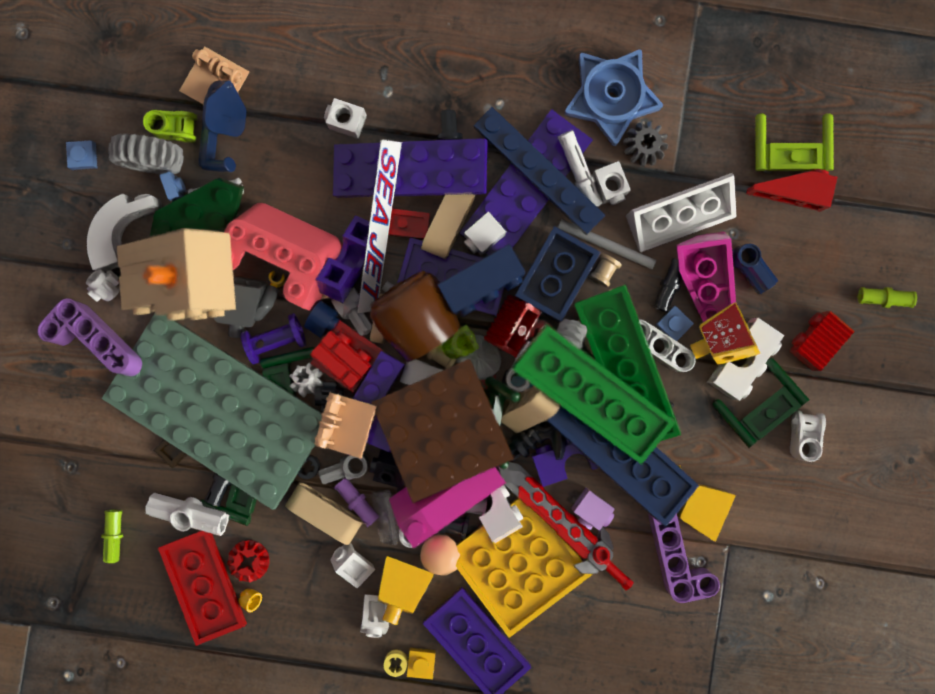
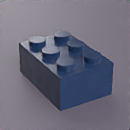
[514,226,601,323]
[438,244,526,317]

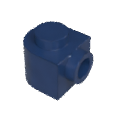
[304,301,340,338]

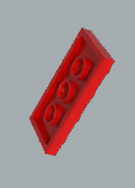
[158,530,247,646]

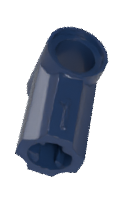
[732,244,778,294]

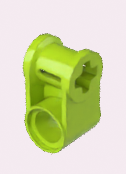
[143,110,198,143]

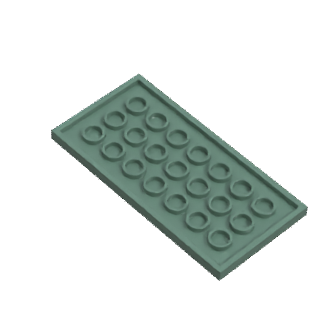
[102,314,322,510]

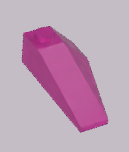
[676,231,736,322]
[389,467,506,548]

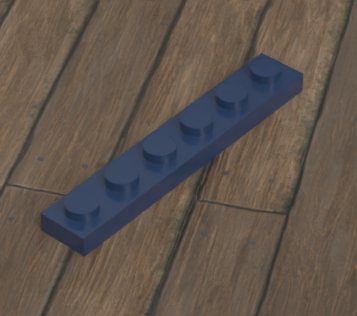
[474,107,605,235]

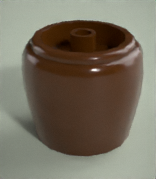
[370,270,461,362]

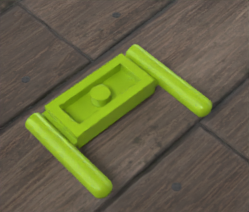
[755,113,834,171]

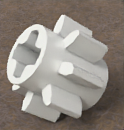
[86,269,120,302]
[290,363,323,397]

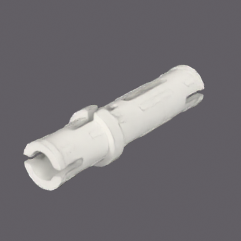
[558,130,603,206]

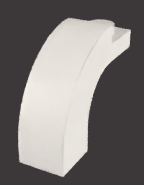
[87,194,162,272]

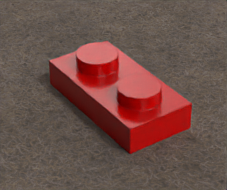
[388,209,430,240]

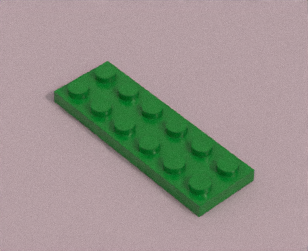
[574,284,681,441]
[512,324,676,464]

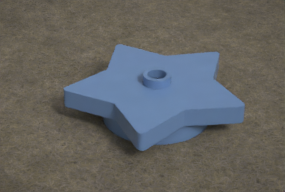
[564,50,663,146]

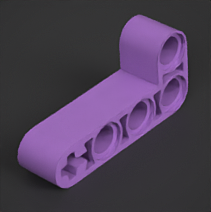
[38,298,142,376]
[648,513,720,603]

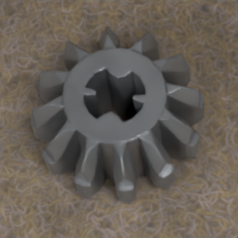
[623,121,669,167]

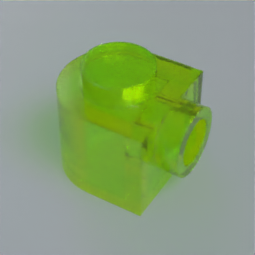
[442,325,480,359]

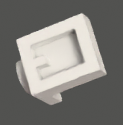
[331,543,375,588]
[360,595,389,638]

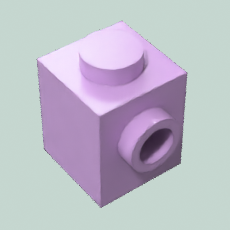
[571,487,615,531]

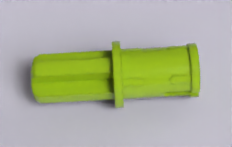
[101,510,123,563]

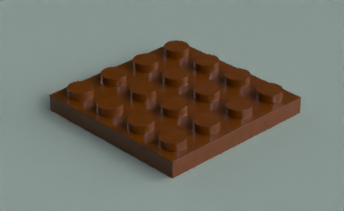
[371,359,514,503]

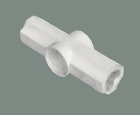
[146,493,229,536]

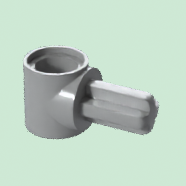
[331,286,372,336]
[319,453,370,484]

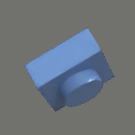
[66,140,97,170]
[160,171,186,202]
[655,306,694,341]

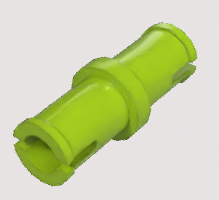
[858,287,917,308]

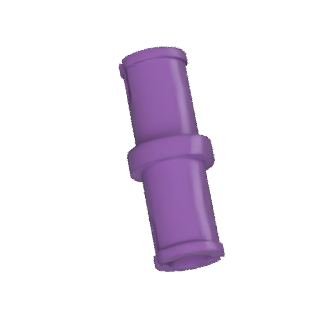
[334,477,380,528]

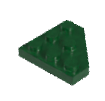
[150,178,244,237]

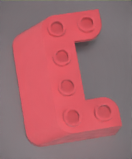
[224,203,343,311]

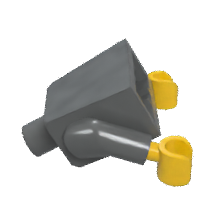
[214,271,286,338]

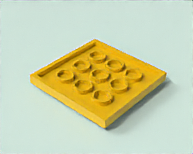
[456,498,593,638]

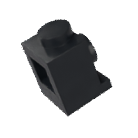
[369,449,405,492]

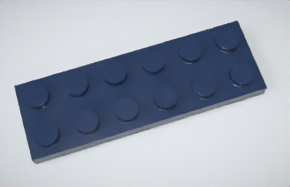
[546,405,699,527]

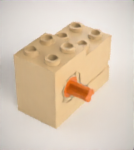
[117,229,236,320]

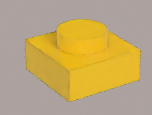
[407,647,436,680]

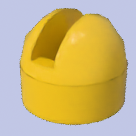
[239,588,262,612]

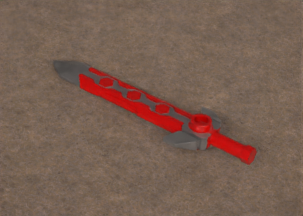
[499,462,634,591]

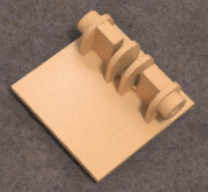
[179,46,250,105]
[314,393,377,458]

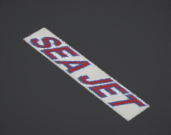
[357,140,401,313]

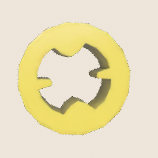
[384,649,408,677]

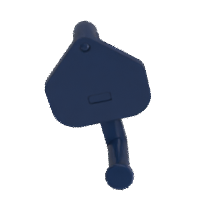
[199,80,246,172]

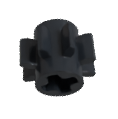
[315,381,344,412]

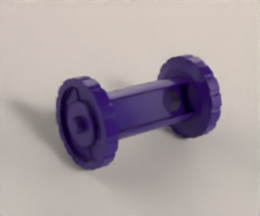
[241,313,306,365]

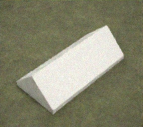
[626,173,736,252]

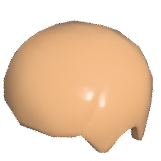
[420,534,460,575]

